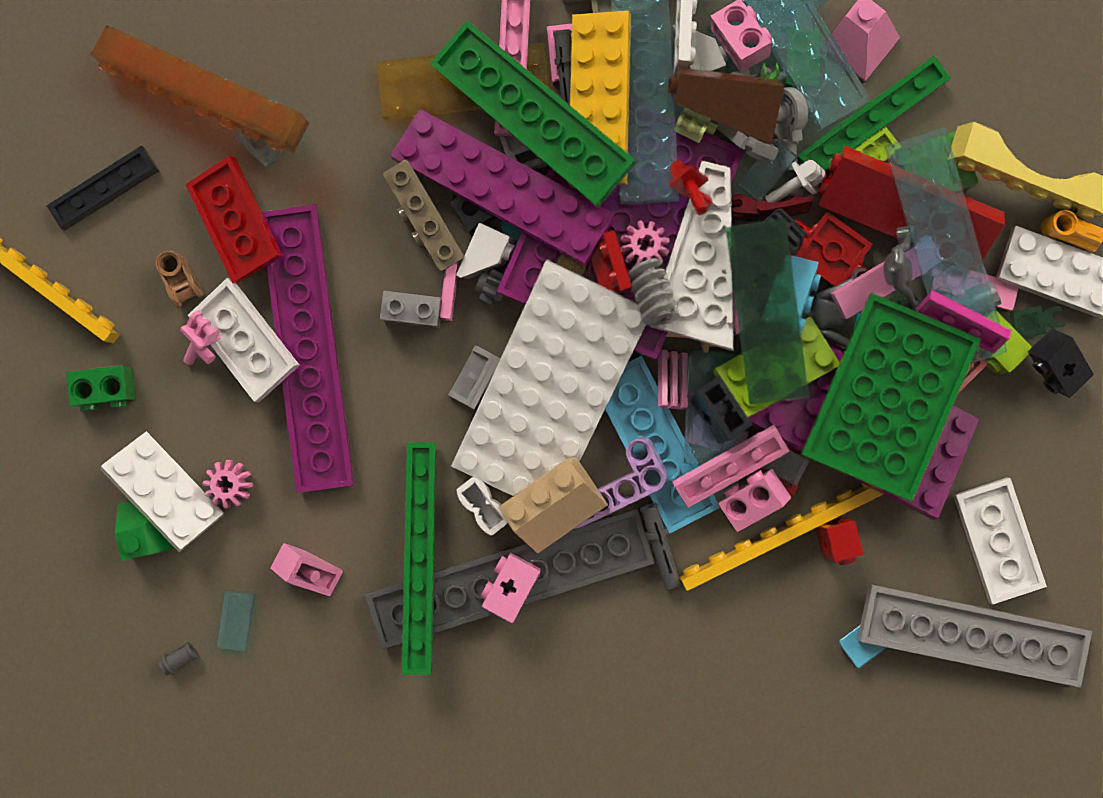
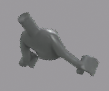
[884,226,919,311]
[802,268,868,348]

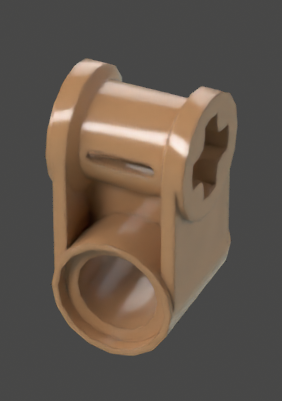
[155,251,204,308]

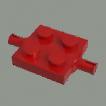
[794,211,873,287]

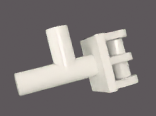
[765,160,826,203]

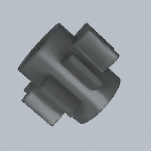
[474,269,504,305]

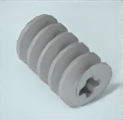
[628,259,680,326]

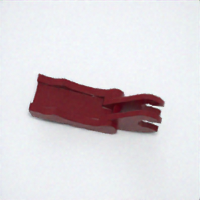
[731,194,814,222]

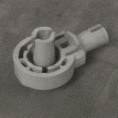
[772,87,812,171]

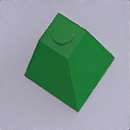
[115,501,174,561]

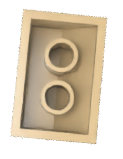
[498,457,608,553]

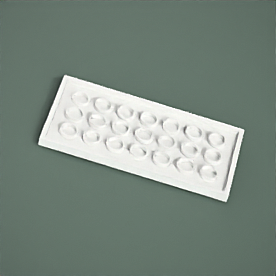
[451,260,645,496]

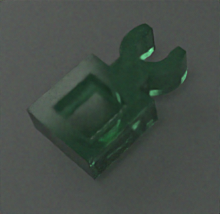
[1010,306,1066,338]

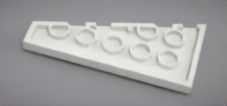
[650,161,734,351]

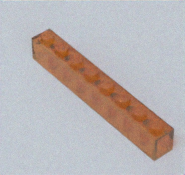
[90,25,309,153]

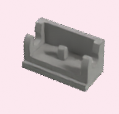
[448,346,501,410]

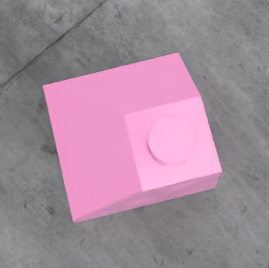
[821,0,900,82]

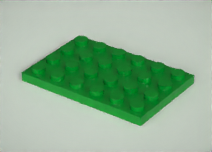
[800,293,981,502]

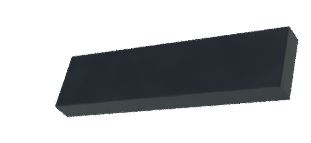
[46,145,159,231]

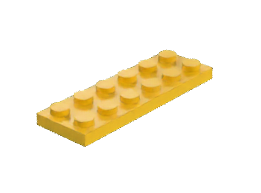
[568,11,631,187]

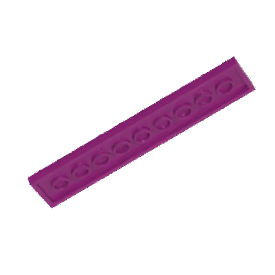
[262,204,355,493]

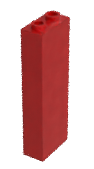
[816,146,1005,271]

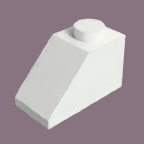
[670,25,728,73]
[456,223,516,279]

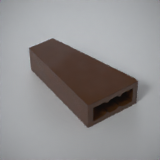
[668,67,784,144]

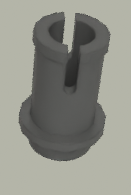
[158,642,198,676]

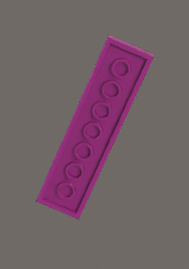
[390,109,615,266]

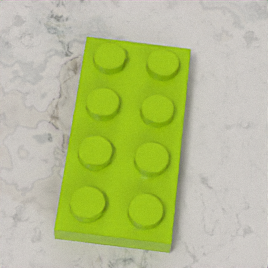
[713,316,840,418]

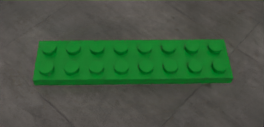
[430,20,637,207]

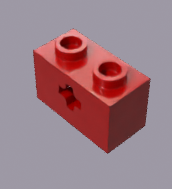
[815,517,864,565]

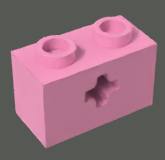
[480,552,540,623]

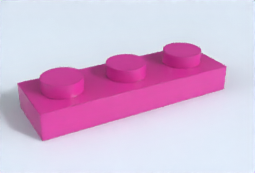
[916,290,1012,354]

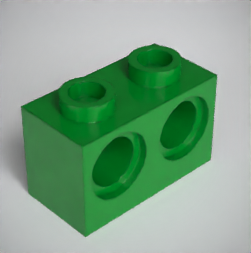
[66,365,136,412]

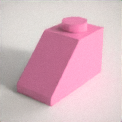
[271,543,343,596]

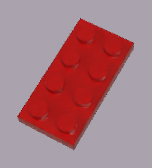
[185,155,283,284]

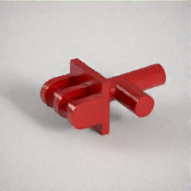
[668,160,713,215]

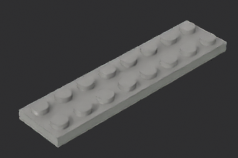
[857,584,1092,687]

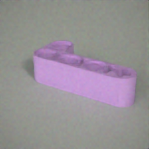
[575,437,668,529]

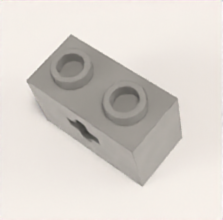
[380,291,441,329]

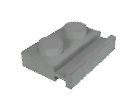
[717,123,779,160]

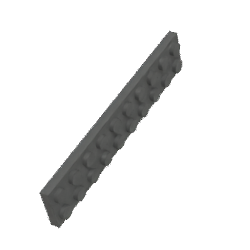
[365,508,655,649]

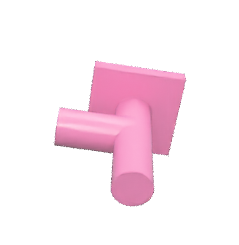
[180,310,221,365]

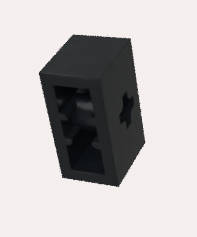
[1028,328,1094,398]
[686,376,753,444]

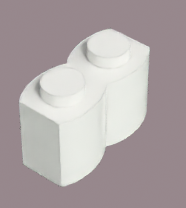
[457,476,508,535]

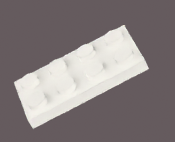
[996,226,1103,319]
[188,278,300,402]
[100,431,224,552]
[953,478,1047,604]

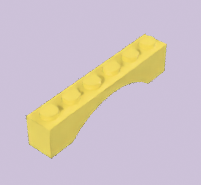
[948,122,1103,219]

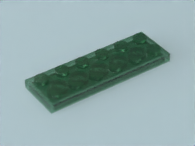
[725,218,810,405]

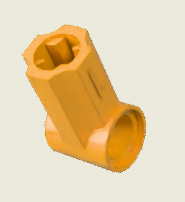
[1041,210,1103,253]

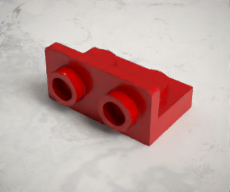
[591,230,632,295]

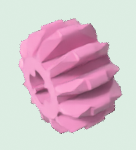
[620,221,669,266]
[202,460,253,509]

